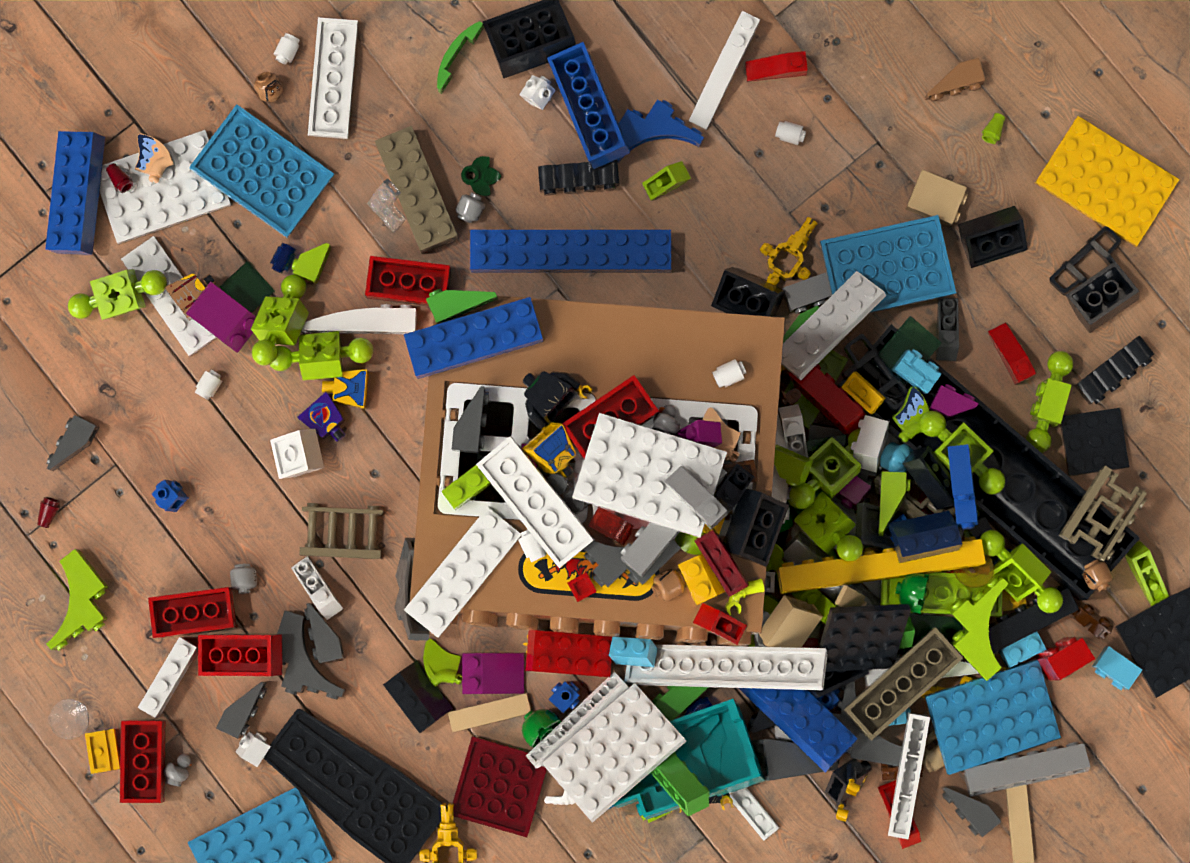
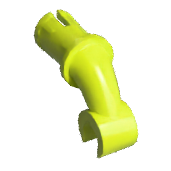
[725,578,765,616]

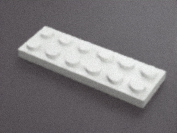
[308,17,358,139]
[121,236,217,356]
[781,271,886,380]
[476,436,594,568]
[404,507,521,638]

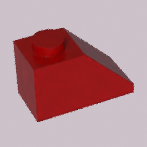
[693,603,747,645]

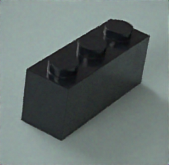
[902,446,954,510]

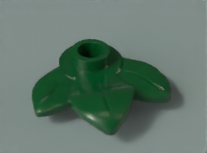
[461,156,501,196]

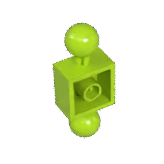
[68,269,167,320]
[251,274,309,366]
[270,331,374,380]
[1026,351,1073,453]
[920,411,1005,494]
[789,428,861,509]
[787,485,863,561]
[980,530,1063,613]

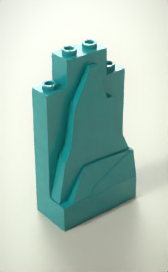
[614,698,765,820]

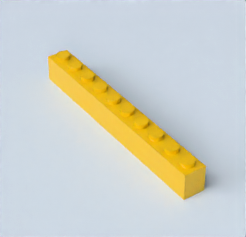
[777,537,986,594]

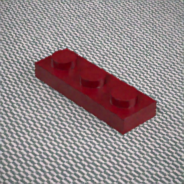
[694,528,749,597]

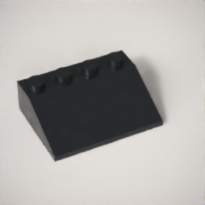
[482,0,576,79]

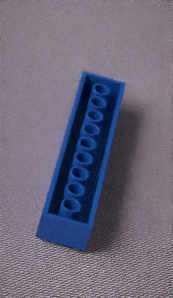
[470,230,671,273]

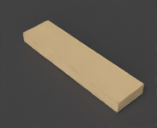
[448,693,531,732]
[1006,785,1034,863]

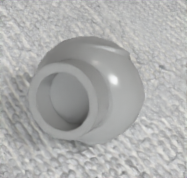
[652,405,680,436]
[163,754,192,787]

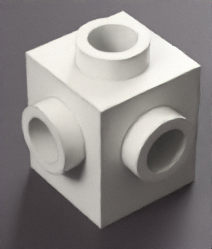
[519,75,556,110]

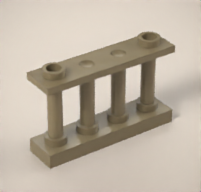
[299,503,384,559]

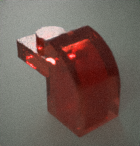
[588,507,634,545]

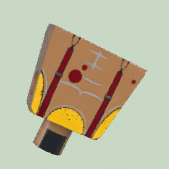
[165,273,216,321]

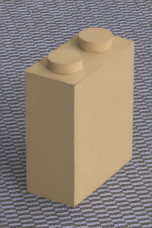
[905,170,968,227]
[759,595,823,648]

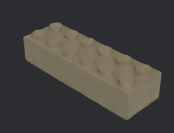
[375,126,458,254]
[843,627,963,740]

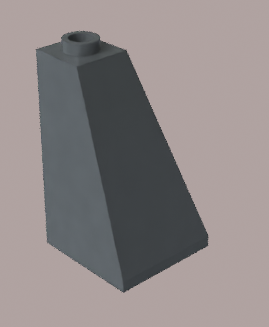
[751,739,839,781]

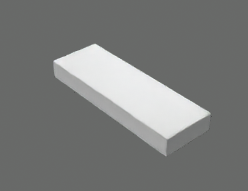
[729,788,779,841]

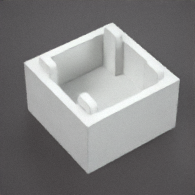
[851,415,889,473]
[270,429,324,479]

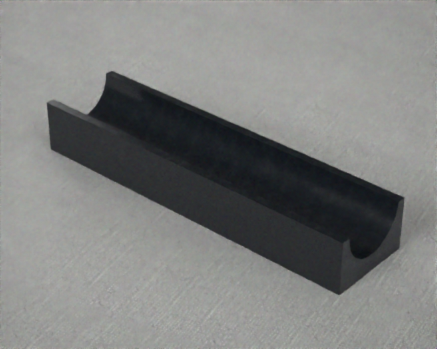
[837,324,1140,601]

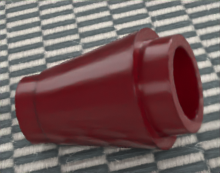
[106,163,133,193]
[37,497,60,528]

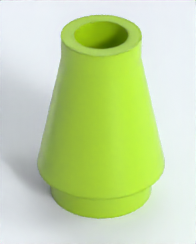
[982,113,1005,144]

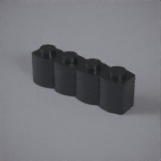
[538,160,620,196]
[1074,335,1154,405]

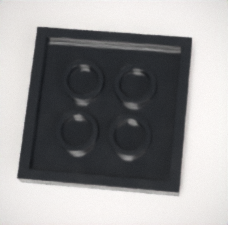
[1060,408,1129,476]

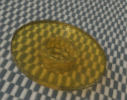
[953,554,994,588]

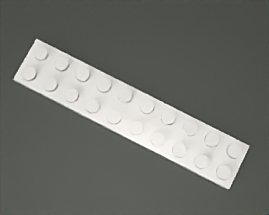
[624,645,827,690]

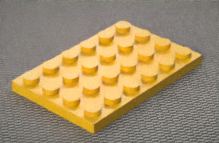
[1035,116,1180,247]

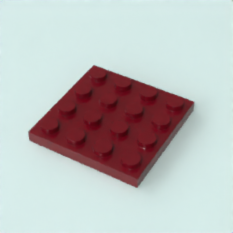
[453,736,547,838]

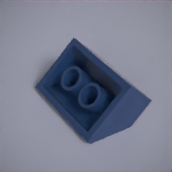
[889,511,962,563]

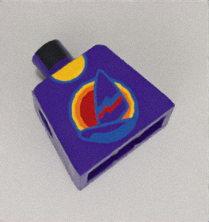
[297,392,346,442]

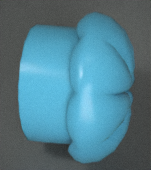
[880,442,913,473]

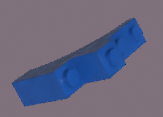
[616,99,704,163]
[948,444,979,529]

